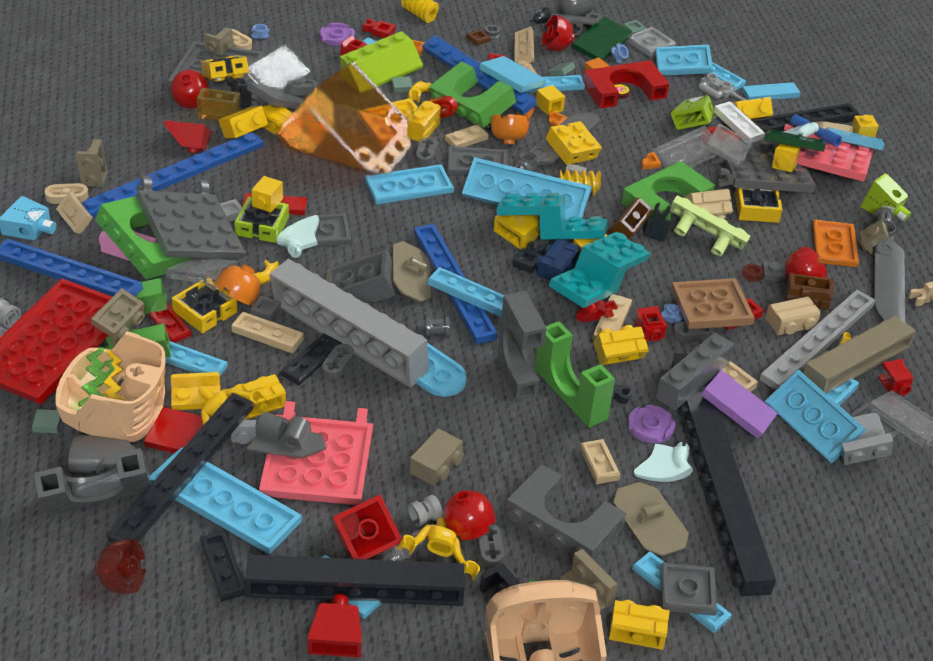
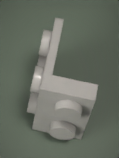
[841,413,893,465]

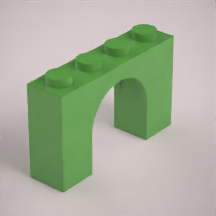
[429,61,516,128]
[621,161,715,222]
[95,196,192,280]
[105,278,171,357]
[534,321,615,428]

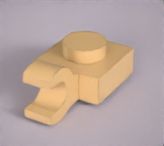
[908,282,933,306]

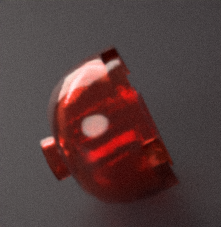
[95,539,146,594]

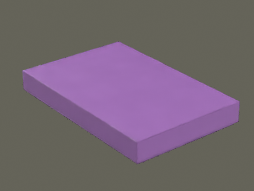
[701,370,778,439]

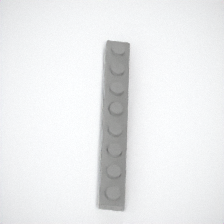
[759,290,875,390]

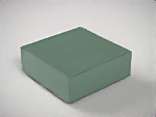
[622,20,647,34]
[549,62,575,76]
[391,76,412,93]
[32,409,62,433]

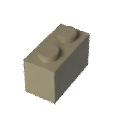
[410,428,464,486]

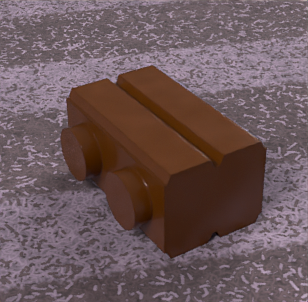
[608,197,653,240]
[784,273,834,310]

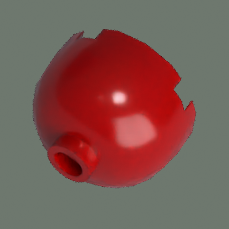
[542,15,574,51]
[170,70,210,109]
[785,246,827,280]
[443,490,496,541]

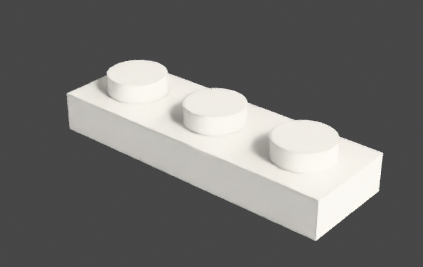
[714,102,765,144]

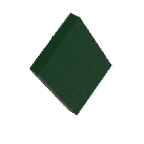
[572,16,632,61]
[764,129,827,152]

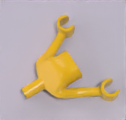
[198,386,267,425]
[397,517,480,580]

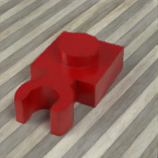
[362,19,396,38]
[576,300,618,322]

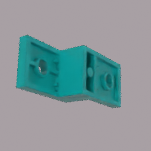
[497,193,608,239]
[549,232,650,308]

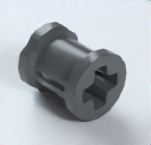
[426,316,449,337]

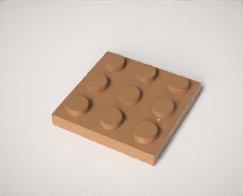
[671,278,755,329]

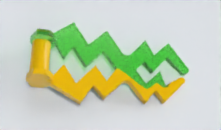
[78,347,125,407]

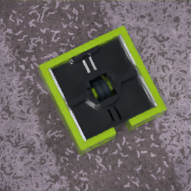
[235,197,289,243]

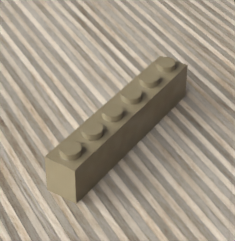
[803,316,916,394]

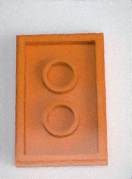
[812,220,859,267]

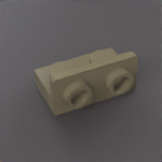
[76,139,108,187]
[91,288,145,346]
[560,549,617,612]

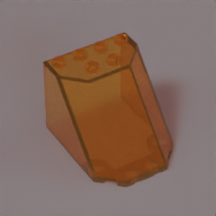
[275,61,411,173]

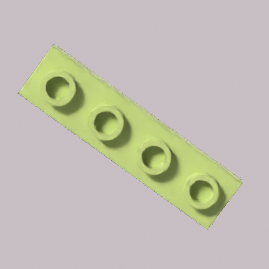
[671,195,750,257]

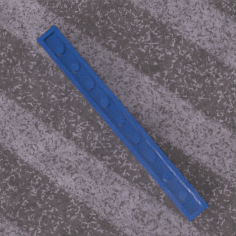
[81,132,264,218]

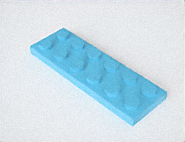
[462,157,591,220]
[150,447,302,555]

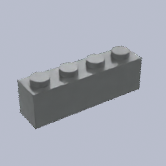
[656,333,734,410]

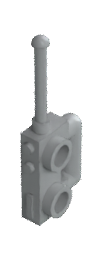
[698,73,746,101]

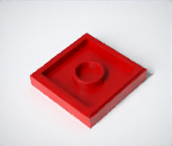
[144,407,203,453]

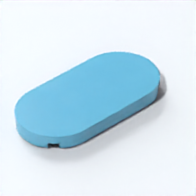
[416,343,467,397]

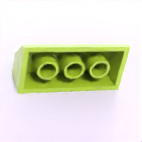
[340,31,423,92]

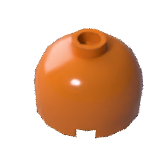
[490,114,530,145]
[214,264,261,306]

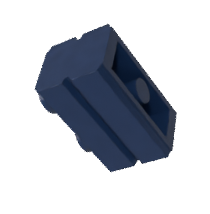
[536,238,580,281]

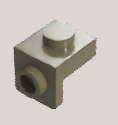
[204,27,234,55]
[860,220,889,256]

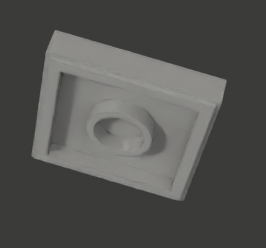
[627,27,676,57]

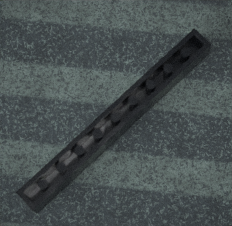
[679,392,776,597]

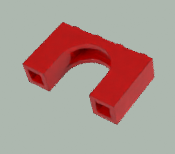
[583,60,669,109]

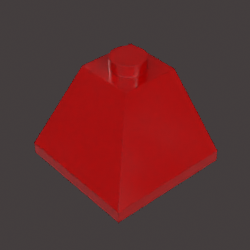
[164,120,212,154]
[331,495,402,559]

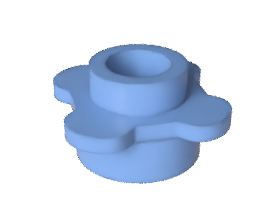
[251,24,269,39]
[611,43,629,63]
[661,303,682,323]

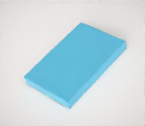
[655,45,713,75]
[479,56,546,93]

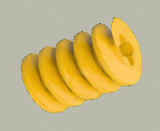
[401,0,439,23]
[558,170,601,196]

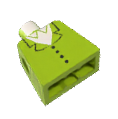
[671,95,714,130]
[860,173,911,222]

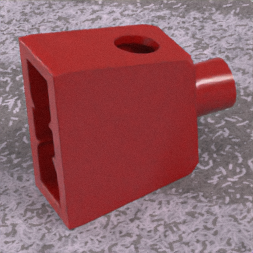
[308,594,362,658]

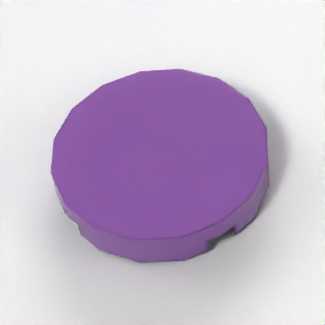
[319,23,355,46]
[627,405,676,443]

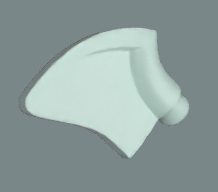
[766,122,819,142]
[277,215,319,258]
[634,442,693,482]

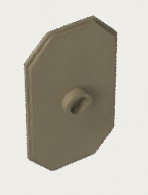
[392,241,431,302]
[613,482,689,556]

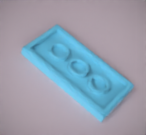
[365,164,454,204]
[764,369,866,463]

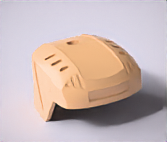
[56,331,166,442]
[485,580,607,661]

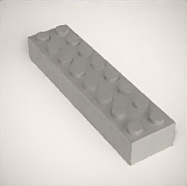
[270,259,429,388]

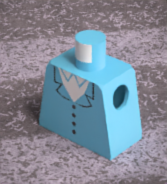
[0,196,56,240]

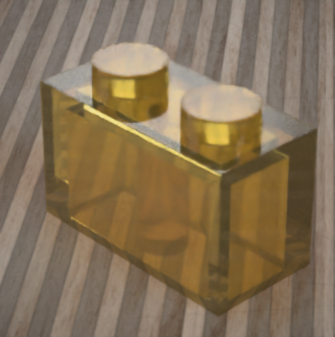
[197,88,241,121]

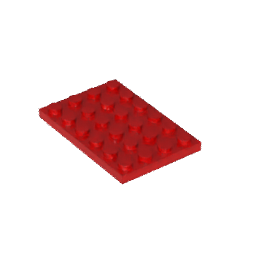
[0,279,112,405]

